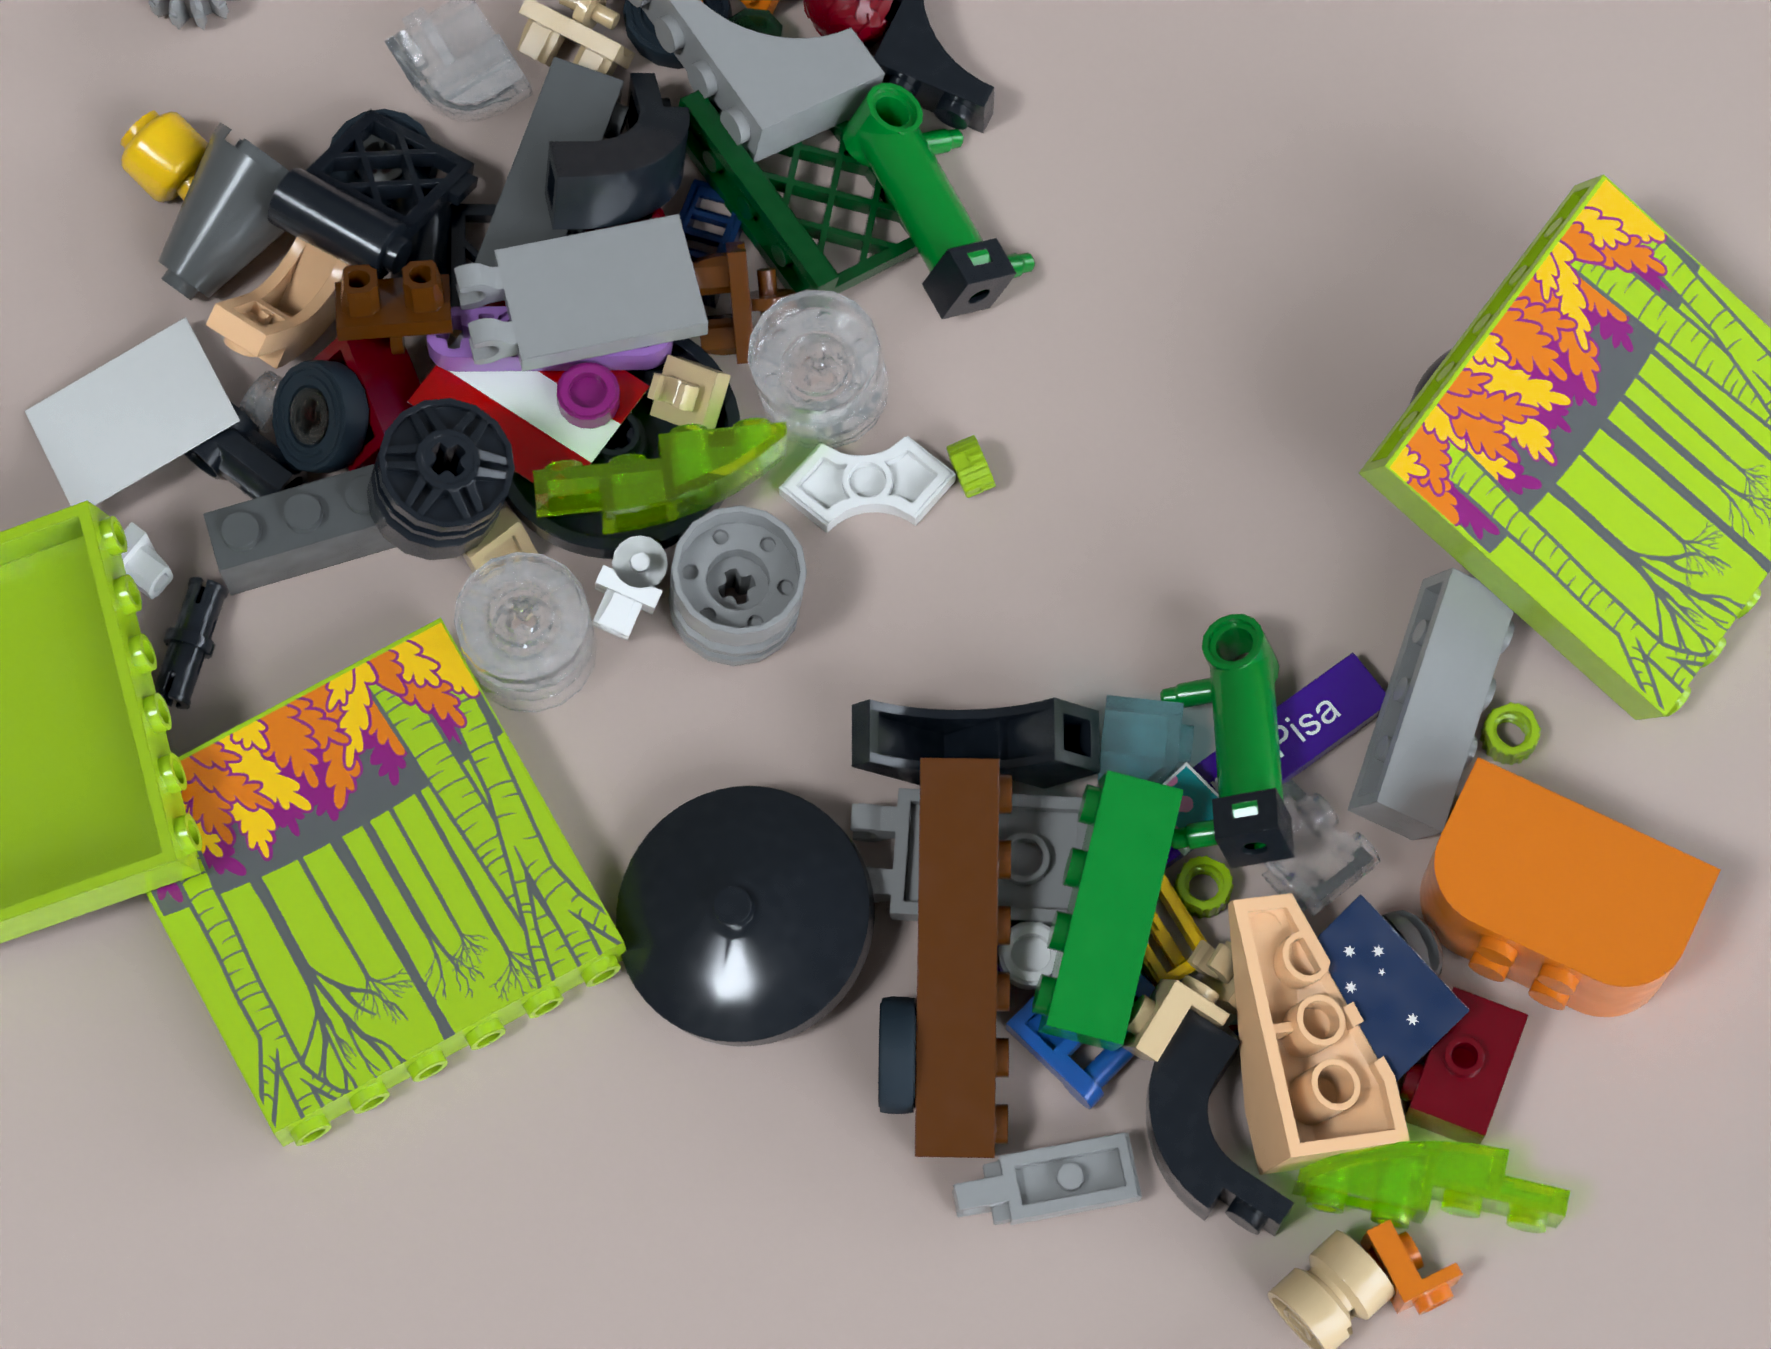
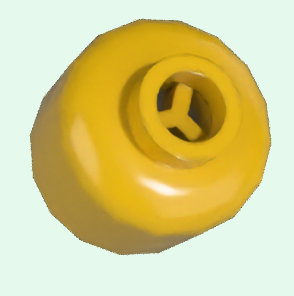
[120,110,208,203]

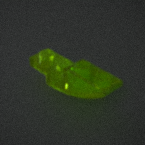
[533,418,787,535]
[1292,1141,1570,1233]

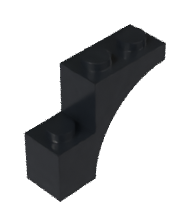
[874,0,994,133]
[852,697,1100,789]

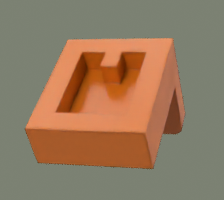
[1360,1220,1463,1315]

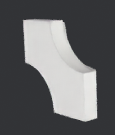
[779,436,956,533]

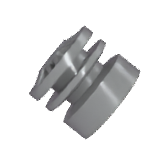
[668,505,807,666]

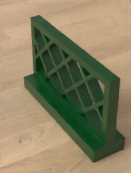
[678,90,919,319]

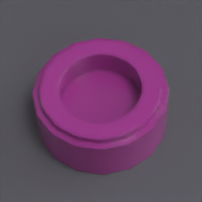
[556,362,620,429]

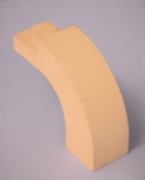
[206,237,350,369]

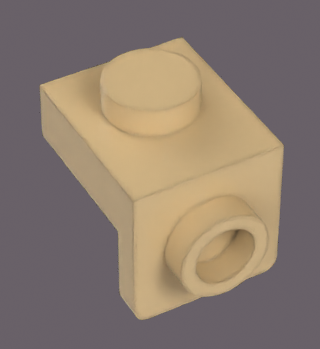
[1121,975,1230,1062]

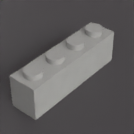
[1348,568,1515,840]

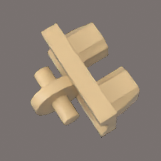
[517,0,636,76]

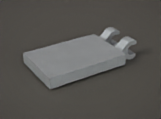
[454,214,708,372]
[850,788,1087,928]

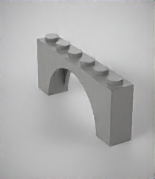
[629,0,885,162]

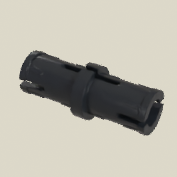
[155,577,229,710]

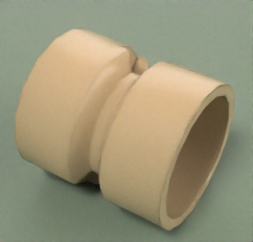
[1267,1230,1396,1349]

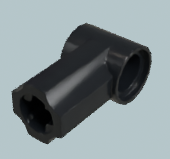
[184,402,308,499]

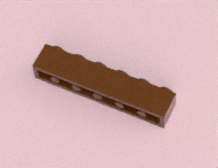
[915,758,1012,1158]

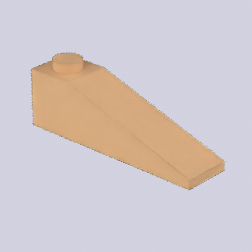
[1228,893,1410,1175]

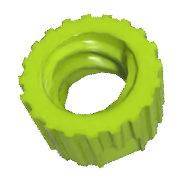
[946,435,996,498]
[1480,702,1541,765]
[1174,855,1234,919]

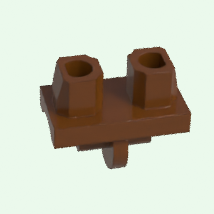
[693,241,797,364]
[335,260,453,355]

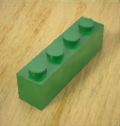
[1032,770,1184,1051]

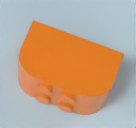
[1420,757,1721,1017]

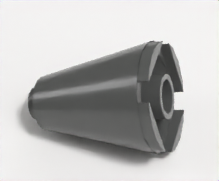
[158,123,289,301]

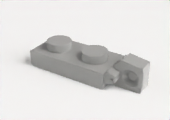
[952,1133,1142,1225]

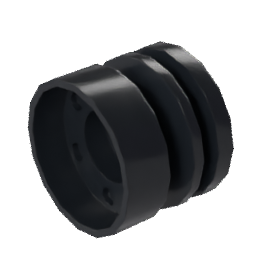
[367,398,515,560]

